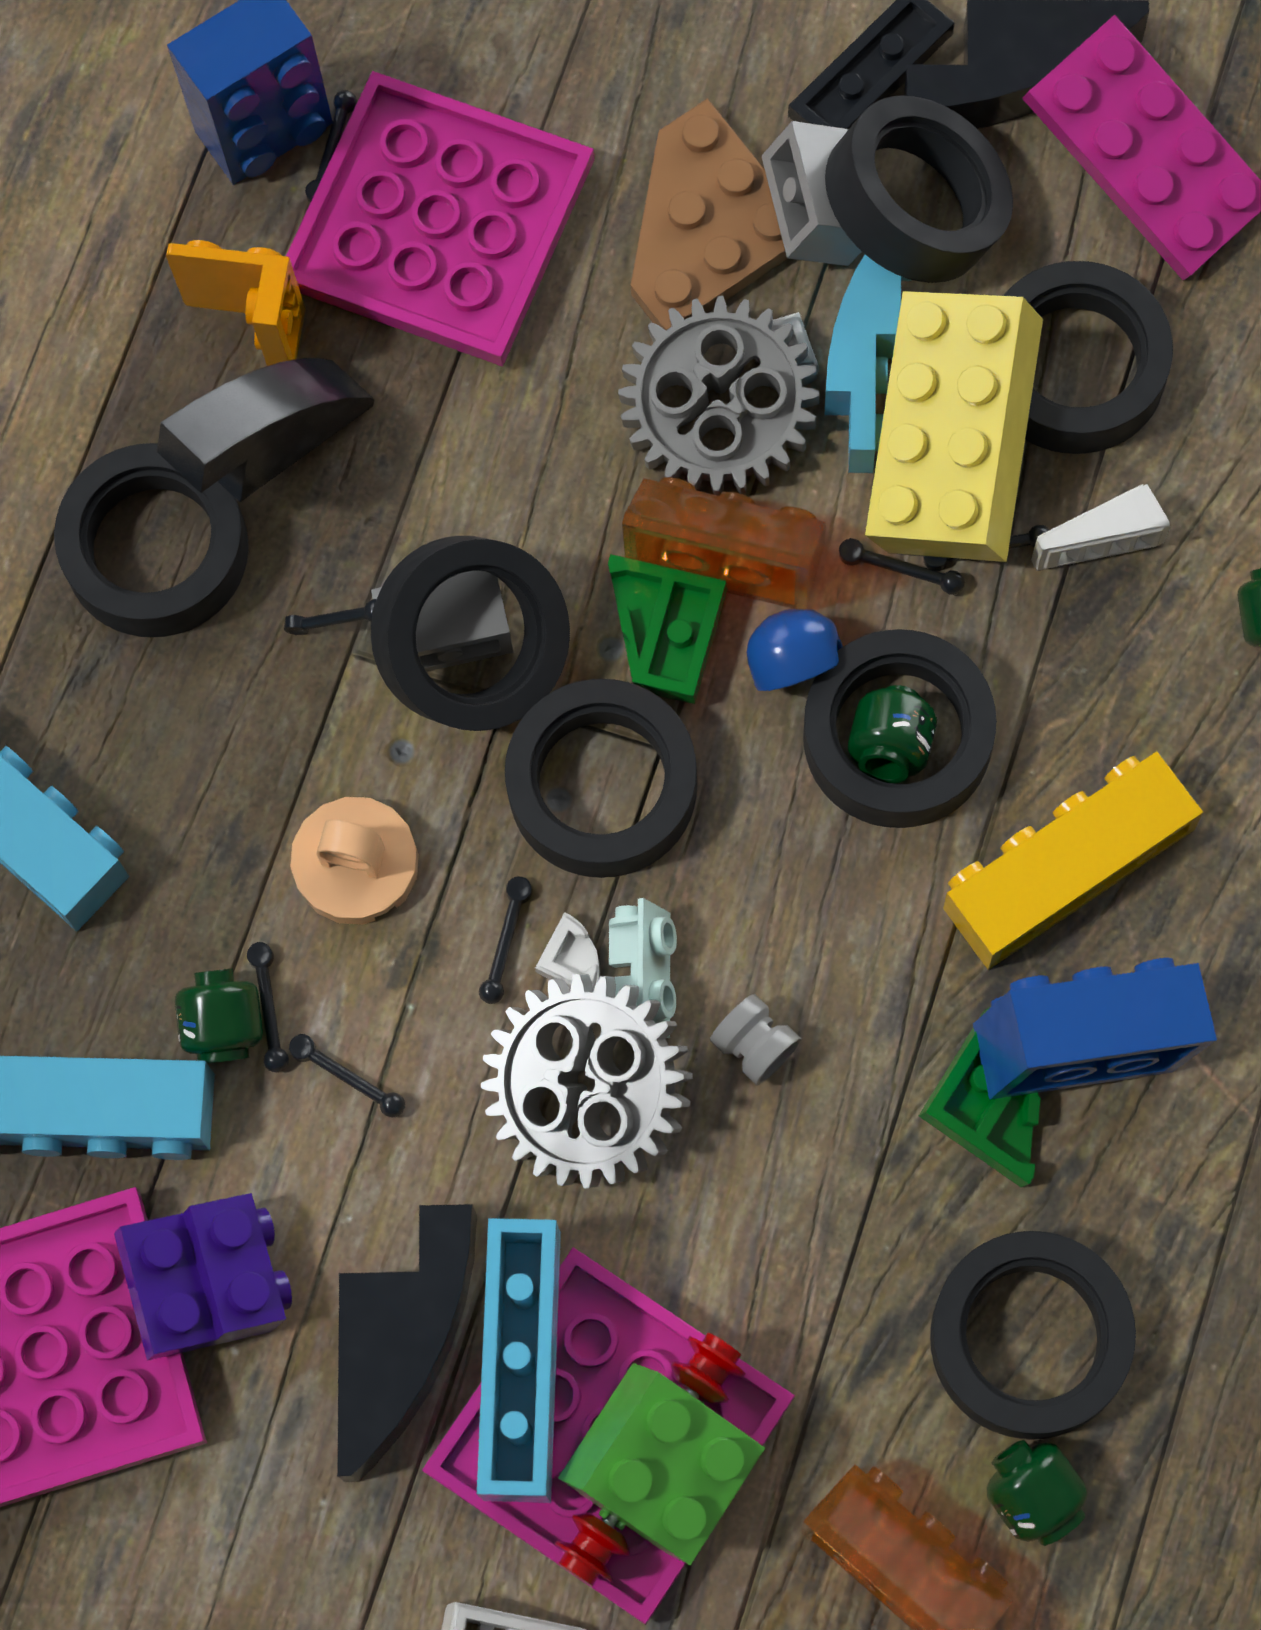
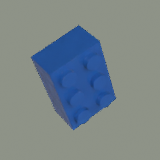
[167,0,333,185]
[973,958,1217,1100]

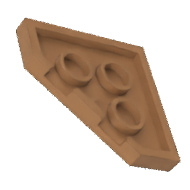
[631,98,788,330]

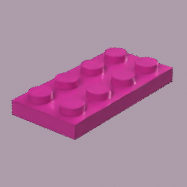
[1022,15,1261,281]

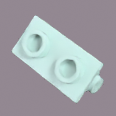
[609,898,677,1038]

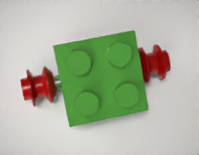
[554,1333,765,1586]

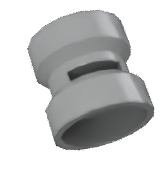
[710,994,801,1086]

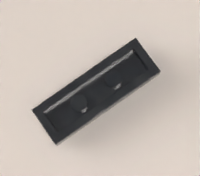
[788,0,955,129]

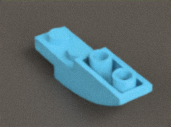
[824,255,912,473]

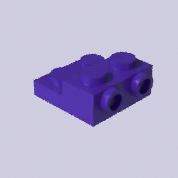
[114,1193,292,1361]

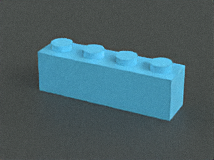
[0,746,130,932]
[0,1056,215,1160]
[477,1218,561,1503]

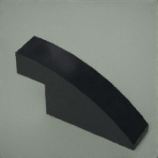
[904,0,1149,129]
[157,358,375,502]
[337,1204,477,1482]

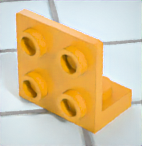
[166,240,306,366]

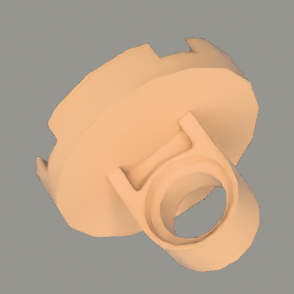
[290,797,419,925]

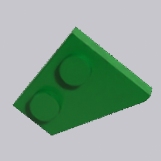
[608,554,728,704]
[918,1007,1040,1187]

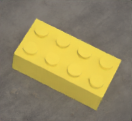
[865,291,1043,562]

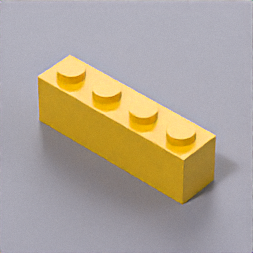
[943,751,1203,970]

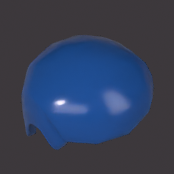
[746,609,843,691]

